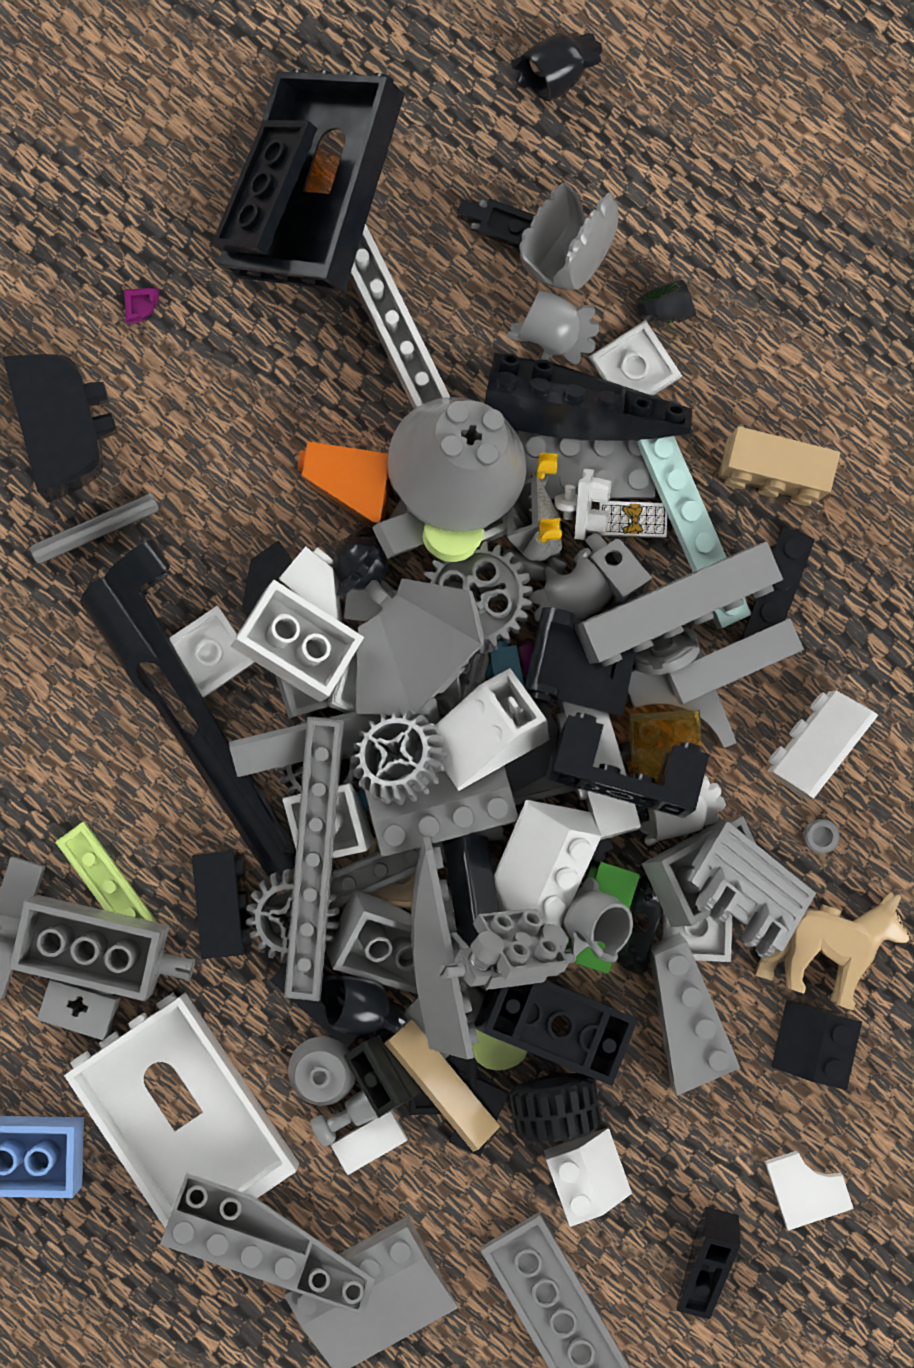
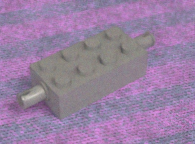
[0,894,195,1001]

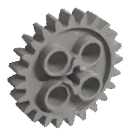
[424,541,533,653]

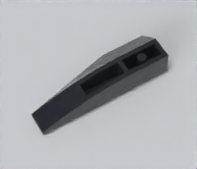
[484,353,692,441]

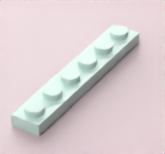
[636,436,751,629]

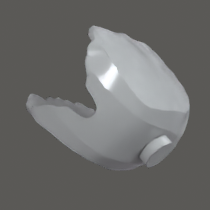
[519,183,619,290]

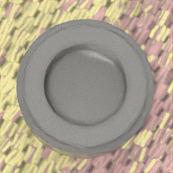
[803,819,839,854]

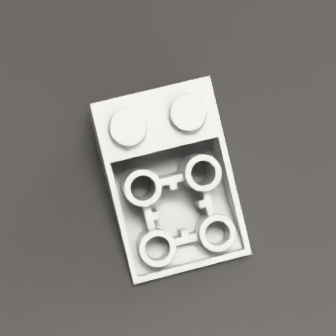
[435,668,549,791]

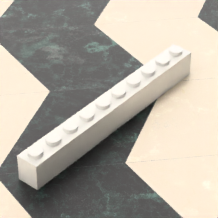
[349,224,507,546]

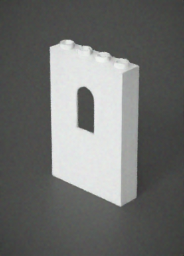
[64,992,299,1229]

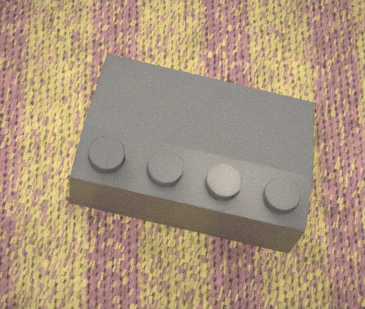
[365,741,518,857]
[284,1215,458,1368]

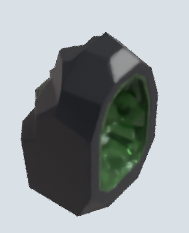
[635,280,696,324]

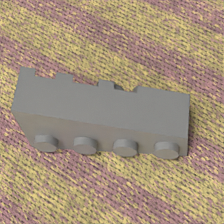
[649,932,740,1096]

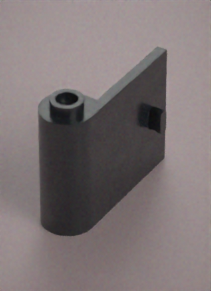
[524,607,636,717]

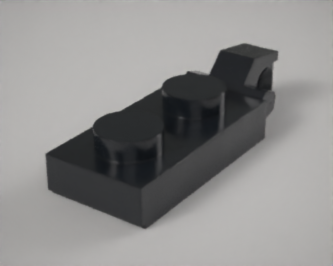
[457,198,535,249]

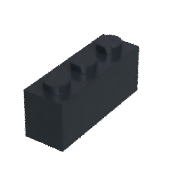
[192,849,252,959]

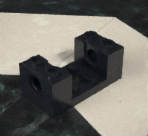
[548,712,710,818]
[475,980,638,1086]

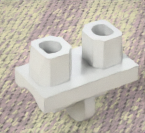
[554,469,611,540]

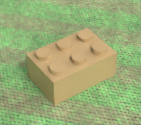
[718,426,841,506]

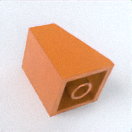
[298,441,391,528]

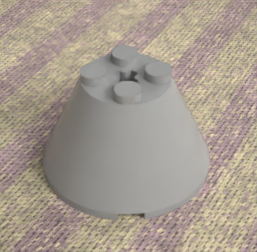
[387,397,526,532]

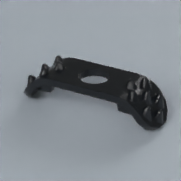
[617,875,663,974]

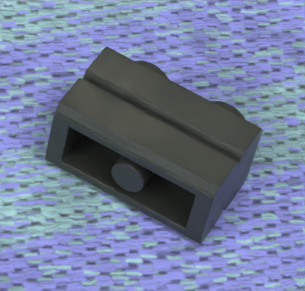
[344,1031,422,1118]

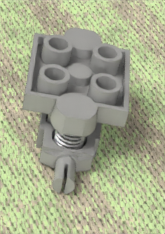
[439,908,576,990]

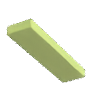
[55,821,158,923]

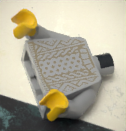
[506,452,563,561]

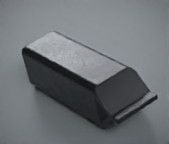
[444,835,499,948]

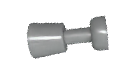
[310,1089,378,1147]

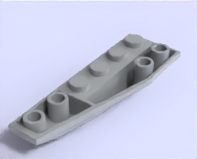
[411,836,478,1059]
[160,1173,375,1315]

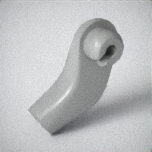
[501,548,567,582]

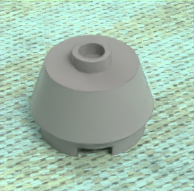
[288,1036,356,1106]

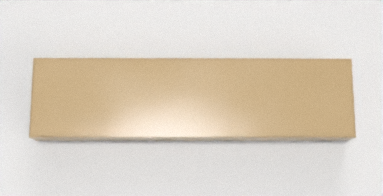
[384,1019,500,1152]

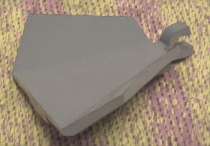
[355,578,484,716]

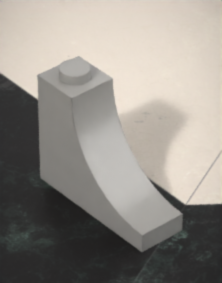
[625,650,737,748]

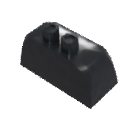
[3,354,117,503]

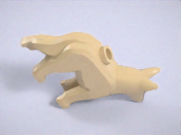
[754,892,910,1011]

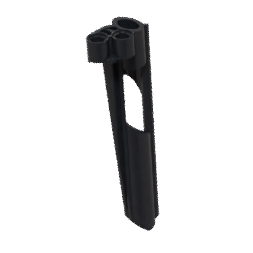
[80,539,296,877]

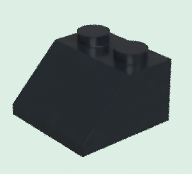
[771,1000,862,1090]

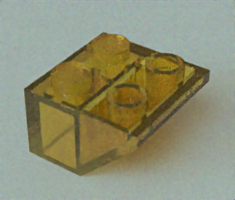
[627,710,702,782]

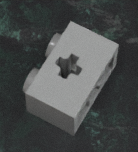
[37,979,122,1040]

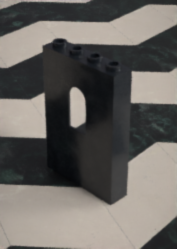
[218,69,405,292]

